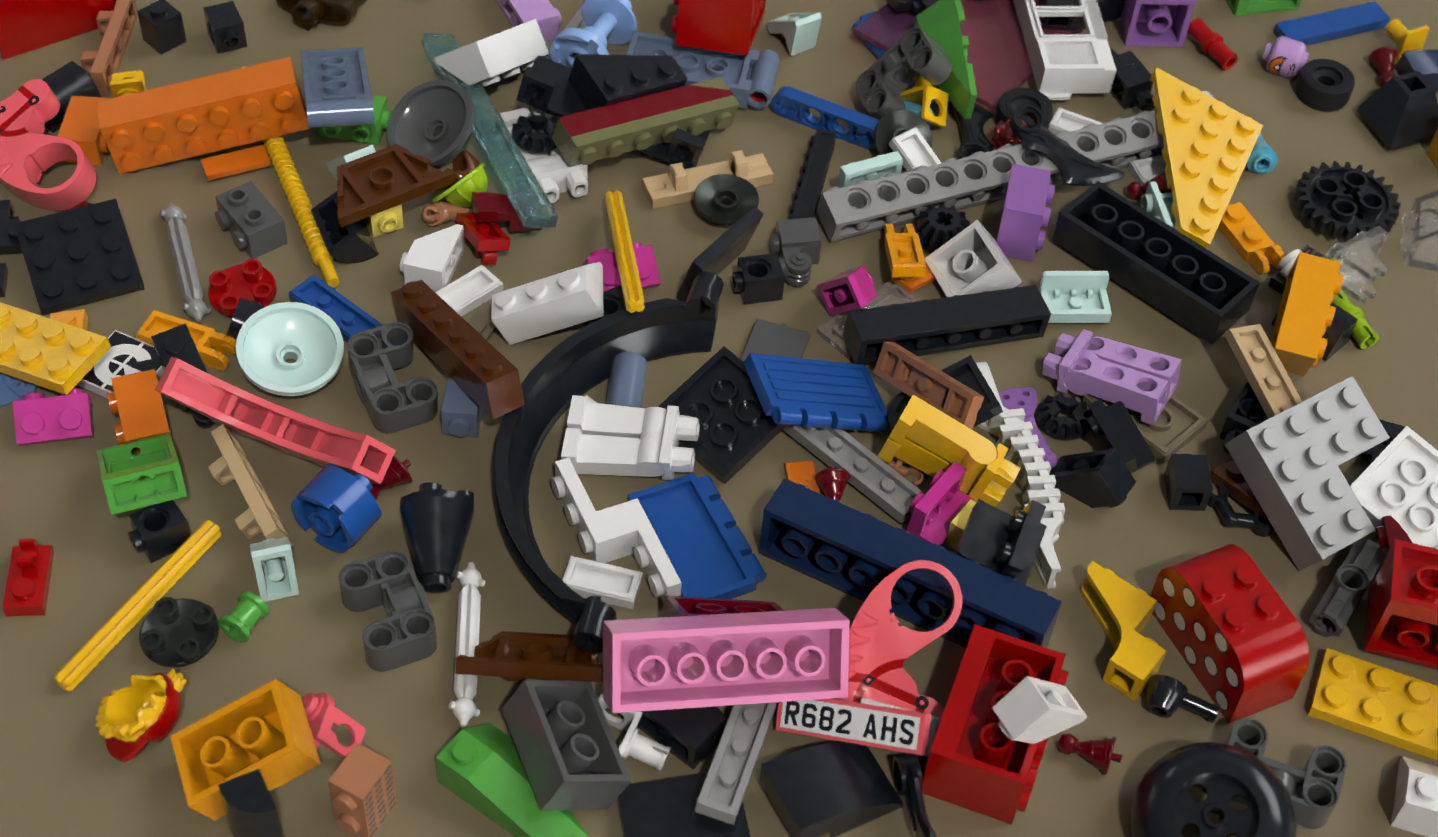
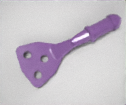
[998,387,1057,469]

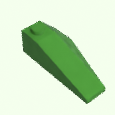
[910,0,977,119]
[435,723,589,837]

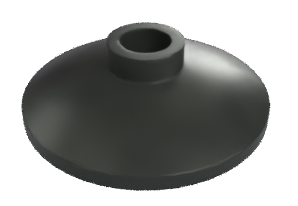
[874,109,932,171]
[694,174,759,225]

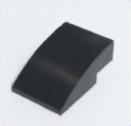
[759,741,903,837]

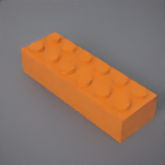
[96,57,310,174]

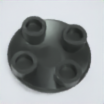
[139,597,218,667]

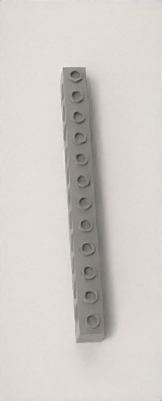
[816,111,1164,242]

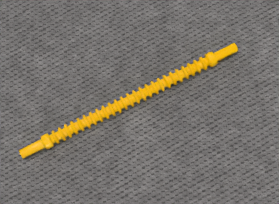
[242,67,340,288]

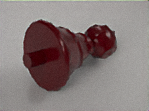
[1369,47,1399,87]
[1127,170,1172,199]
[370,456,412,500]
[815,466,851,501]
[1058,734,1122,775]

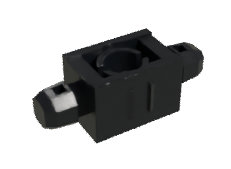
[1110,49,1155,111]
[1219,382,1268,454]

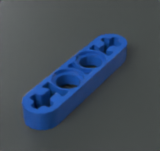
[771,86,879,150]

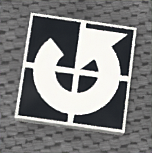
[77,330,164,399]

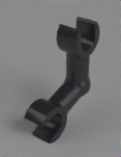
[1207,483,1273,537]

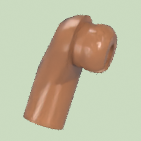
[422,201,472,226]

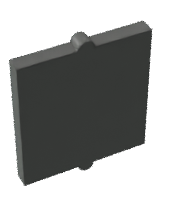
[741,319,810,362]

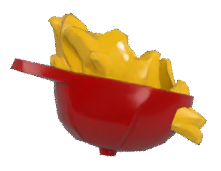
[95,669,187,762]

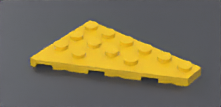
[1150,68,1263,249]

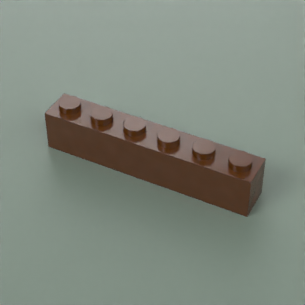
[391,280,525,419]

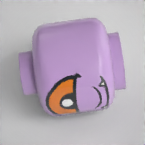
[1262,36,1310,79]

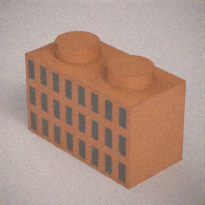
[328,743,398,837]

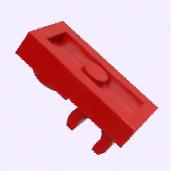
[455,213,510,265]
[2,539,54,617]

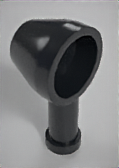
[1147,674,1220,723]

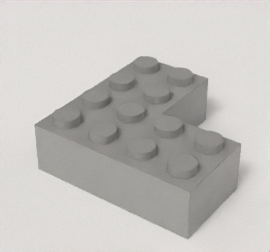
[1225,376,1390,571]

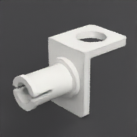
[598,694,671,771]

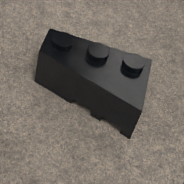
[568,54,688,110]

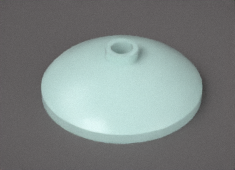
[236,302,344,396]

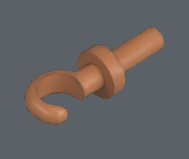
[875,452,924,486]

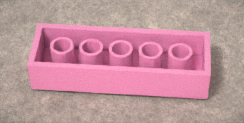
[603,608,850,713]

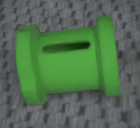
[218,591,270,643]

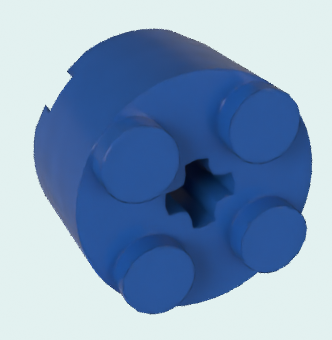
[291,464,382,553]

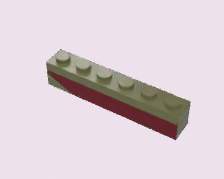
[552,77,740,168]

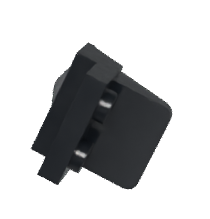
[956,500,1047,585]

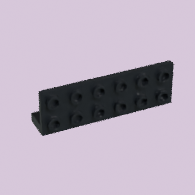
[516,56,711,169]

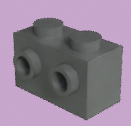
[215,181,288,259]

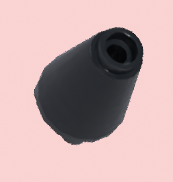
[400,482,474,593]

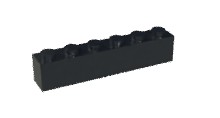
[843,285,1051,364]

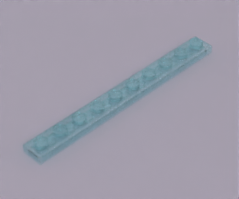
[421,33,558,228]

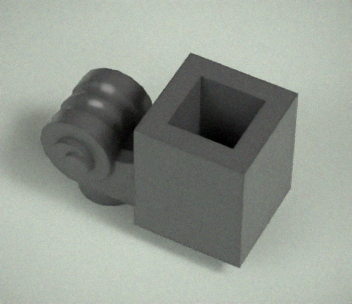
[770,217,822,286]

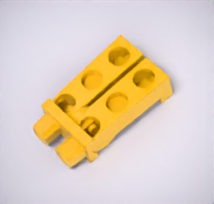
[878,395,1021,508]

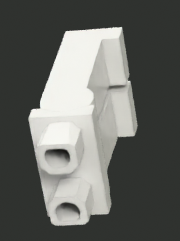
[500,107,588,205]
[561,395,700,480]

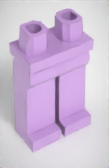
[1042,329,1182,426]

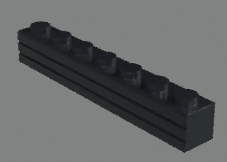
[788,128,836,219]

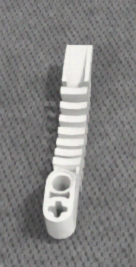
[976,362,1065,589]

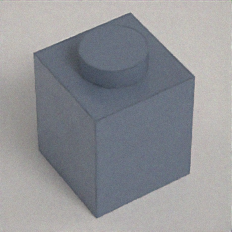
[441,379,483,438]

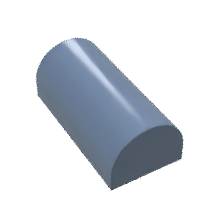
[605,352,647,408]

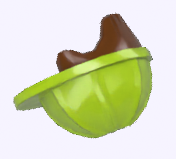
[431,150,488,207]

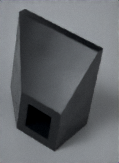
[1357,71,1438,150]

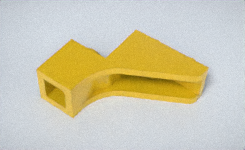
[1080,561,1167,701]

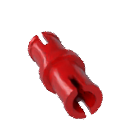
[1187,18,1238,70]

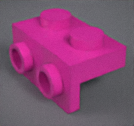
[583,242,661,292]
[12,389,94,446]
[907,461,976,546]

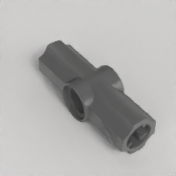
[1309,539,1386,637]

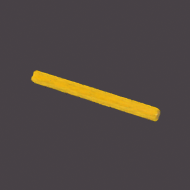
[604,190,645,313]
[54,520,221,692]

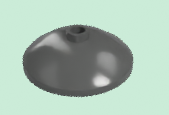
[387,80,475,167]

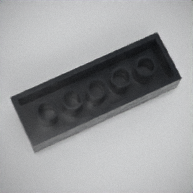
[1052,181,1260,344]

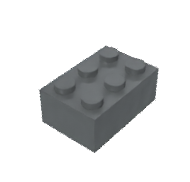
[502,680,632,811]

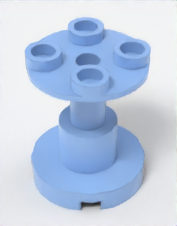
[550,0,637,68]

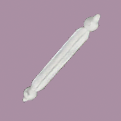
[448,562,486,728]

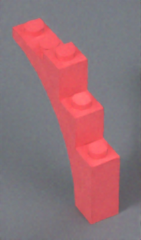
[155,357,396,484]

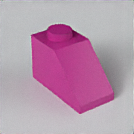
[816,265,877,316]

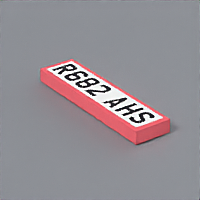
[775,698,931,755]

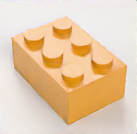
[1270,252,1344,376]
[170,679,321,821]

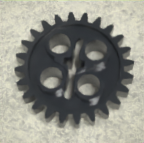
[1293,161,1401,244]

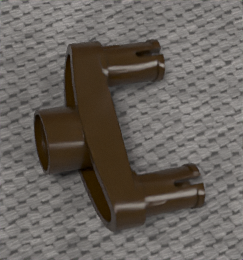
[276,0,367,29]

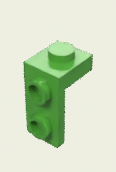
[316,95,392,145]

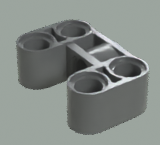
[855,27,952,120]
[347,322,438,434]
[338,550,437,672]
[1225,718,1346,829]

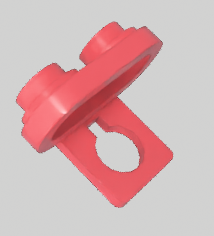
[302,692,366,759]

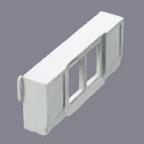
[1013,0,1116,100]

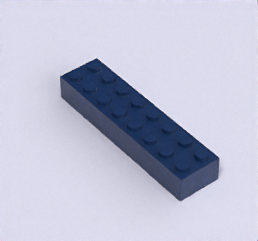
[759,478,1062,648]

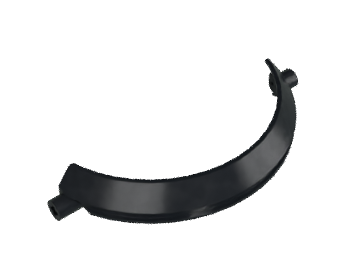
[494,271,724,653]

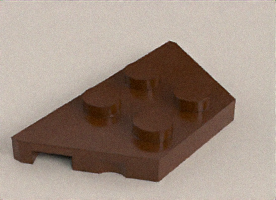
[337,144,455,227]
[456,631,603,682]

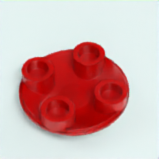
[208,259,277,317]

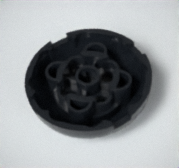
[1129,742,1297,837]

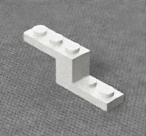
[551,457,681,604]

